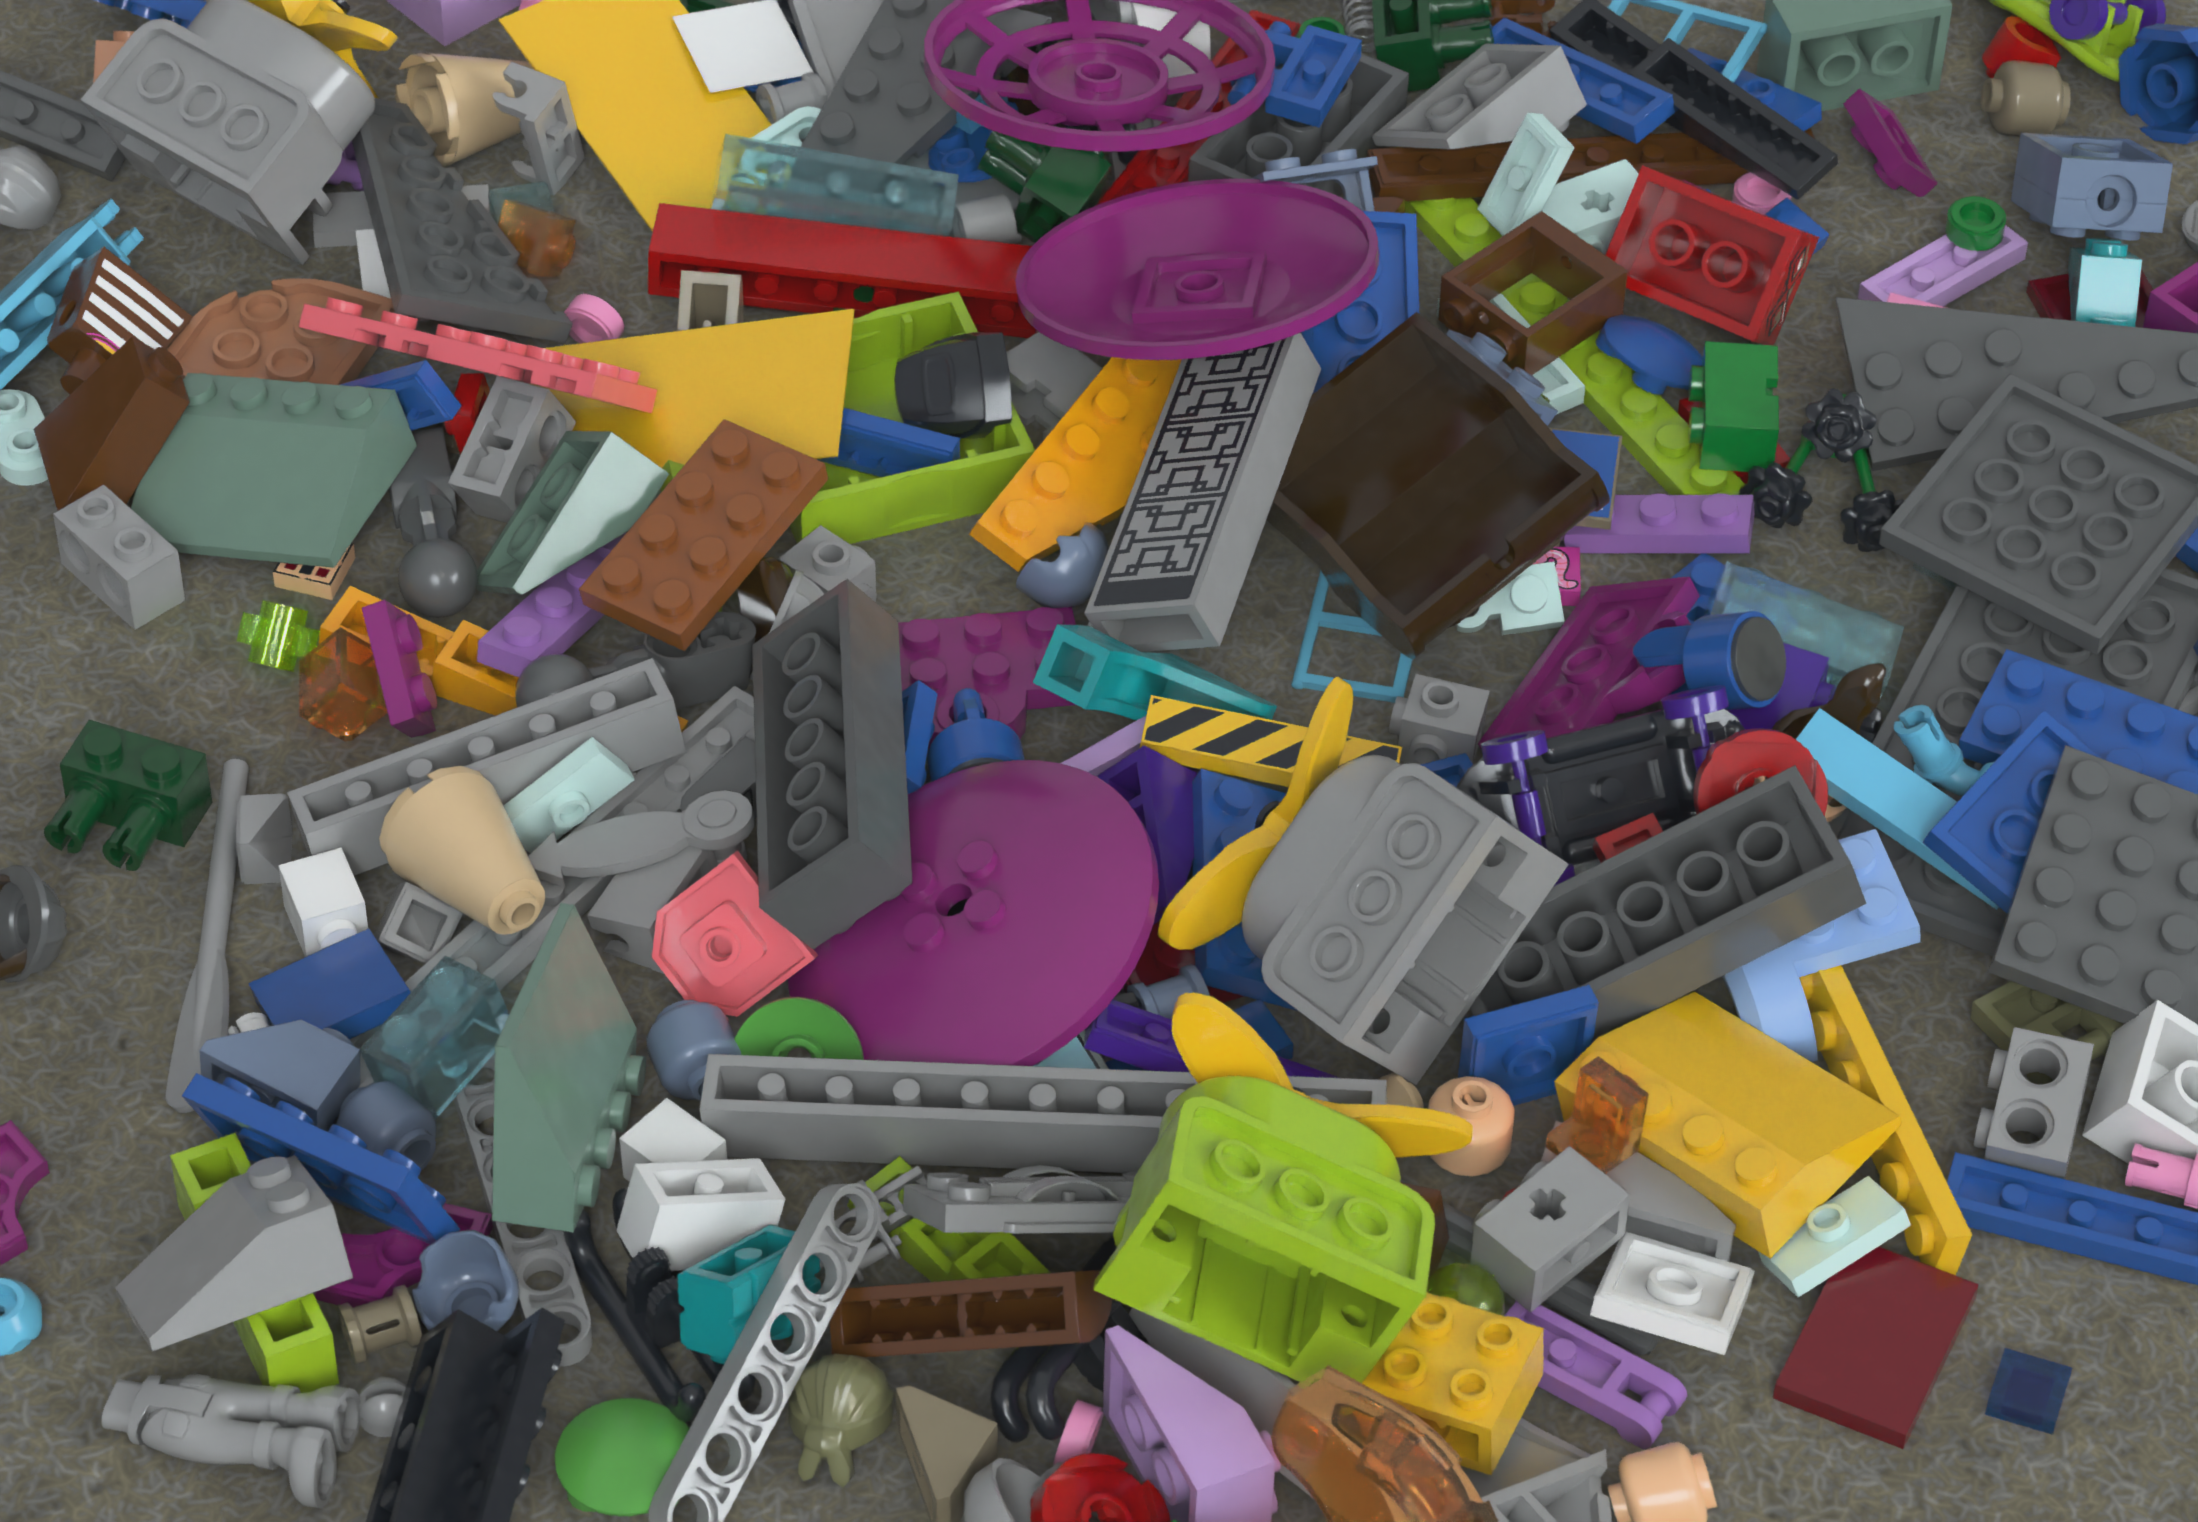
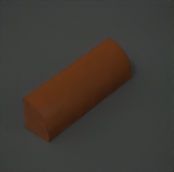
[830,1270,1113,1358]

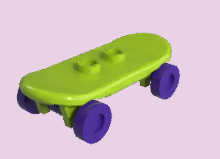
[1988,0,2166,82]

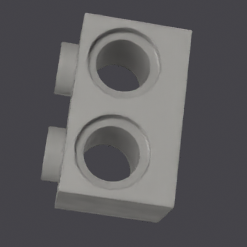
[448,376,576,523]
[53,485,185,630]
[1974,1027,2094,1179]

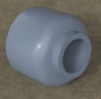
[646,1000,741,1100]
[336,1080,436,1170]

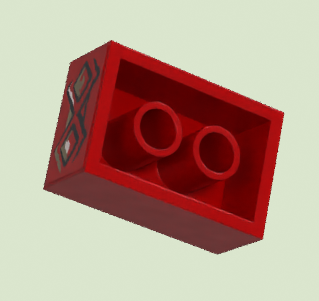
[1605,165,1819,345]

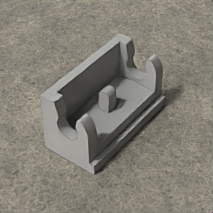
[493,61,585,196]
[587,846,718,974]

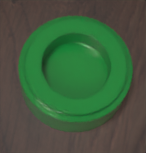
[1945,196,2006,251]

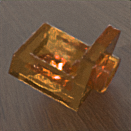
[498,199,576,276]
[1546,1056,1649,1174]

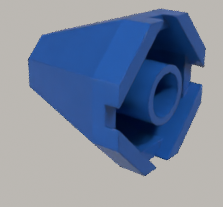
[2118,23,2198,144]

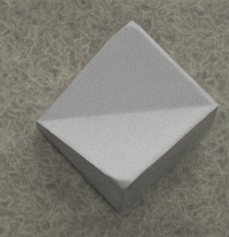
[236,793,293,884]
[374,882,463,964]

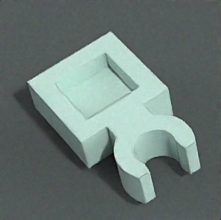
[1456,561,1565,635]

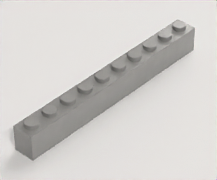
[699,1054,1387,1173]

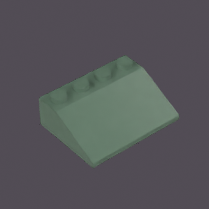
[131,373,417,568]
[492,903,646,1232]

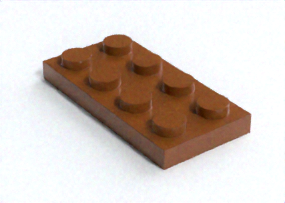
[579,419,828,651]

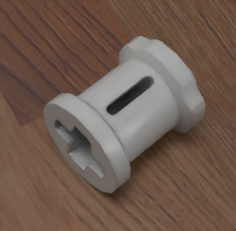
[756,72,827,124]

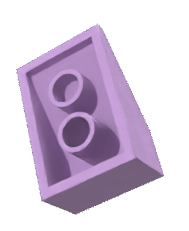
[1103,1326,1281,1522]

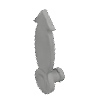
[528,790,755,888]

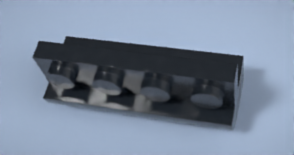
[366,1307,565,1522]

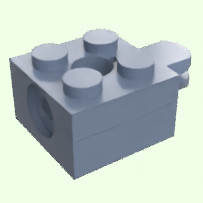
[2011,133,2173,241]

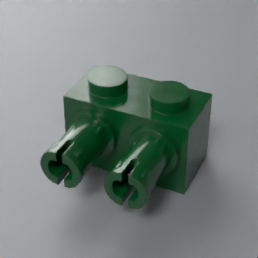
[1372,0,1494,92]
[978,131,1112,243]
[44,720,213,871]

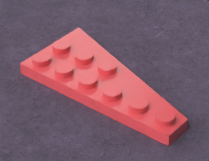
[299,297,657,413]

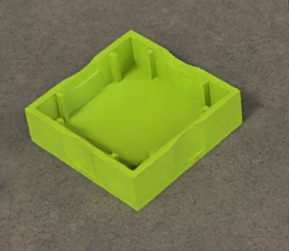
[789,292,1035,544]

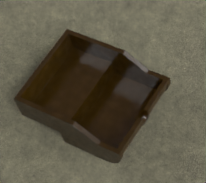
[1266,312,1610,659]

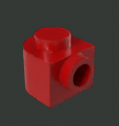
[1982,16,2061,78]

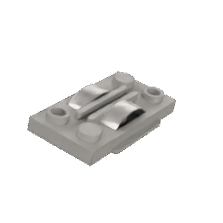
[903,1165,1137,1234]

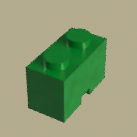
[1688,341,1779,472]

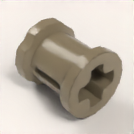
[337,1284,422,1365]

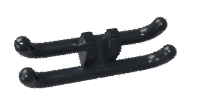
[564,1188,756,1423]
[990,1236,1150,1443]

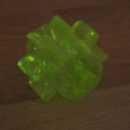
[236,600,320,672]

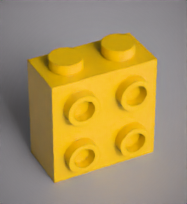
[1359,1293,1544,1475]

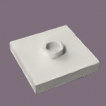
[1590,1232,1755,1355]

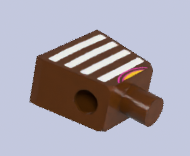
[47,247,192,394]

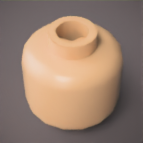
[1428,1076,1515,1177]
[1608,1442,1718,1522]

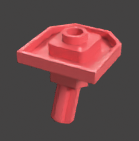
[652,850,818,1017]

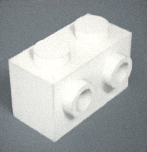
[616,1158,785,1272]

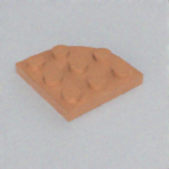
[167,278,395,385]

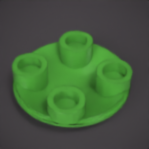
[555,1398,690,1516]

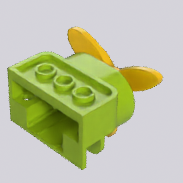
[1093,993,1473,1403]

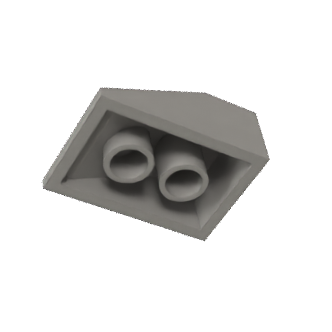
[1372,44,1587,149]
[115,1155,353,1351]

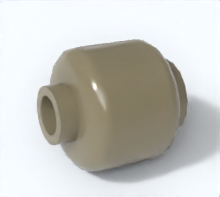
[1981,60,2071,136]

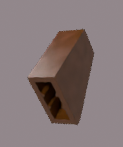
[34,336,190,511]

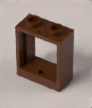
[1438,211,1628,375]

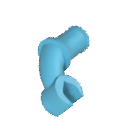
[1894,705,1994,797]

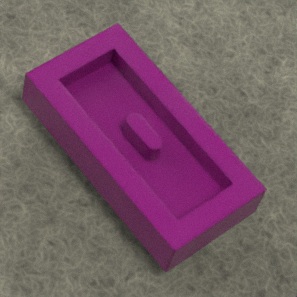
[1843,88,1938,197]
[362,600,437,738]

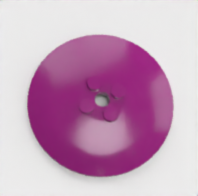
[1015,178,1380,360]
[788,760,1159,1066]

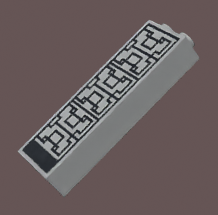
[1084,333,1321,652]

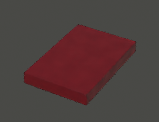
[1773,1246,1979,1449]

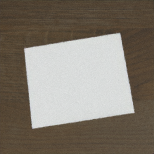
[672,0,813,93]

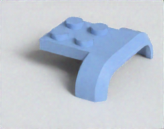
[1722,829,1921,1062]

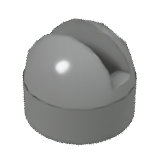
[359,1376,406,1437]

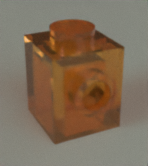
[299,627,388,742]

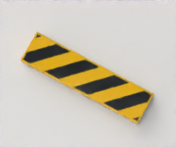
[1140,695,1402,787]

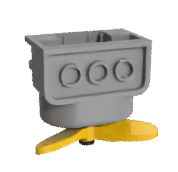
[80,0,398,265]
[1158,676,1569,1085]

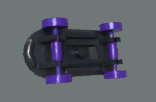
[1456,685,1753,887]

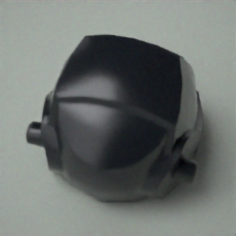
[894,332,1012,439]

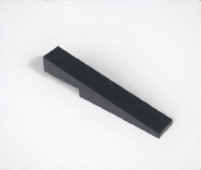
[1549,0,1838,200]

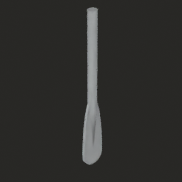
[165,759,249,1113]

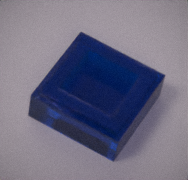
[1985,1348,2073,1435]

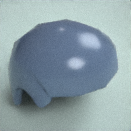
[1015,522,1109,608]
[412,1230,519,1331]

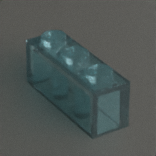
[1704,562,1904,698]

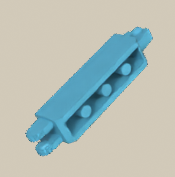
[0,199,144,390]

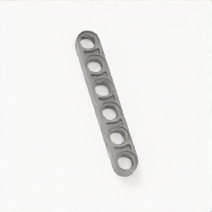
[448,1042,593,1367]
[648,1183,881,1522]

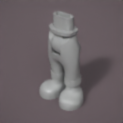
[102,1374,361,1508]

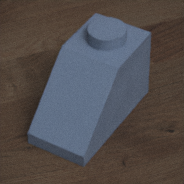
[199,1019,361,1131]

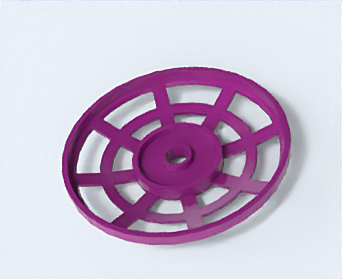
[924,0,1275,152]

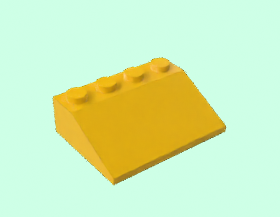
[1554,991,1902,1259]

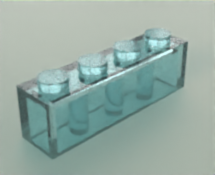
[710,134,959,236]

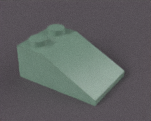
[1756,0,1953,111]
[477,431,669,595]

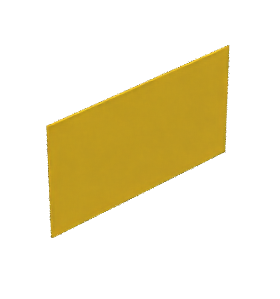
[499,0,776,232]
[531,309,855,468]

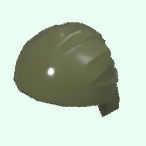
[788,1354,894,1488]

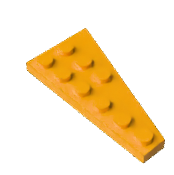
[969,357,1182,572]

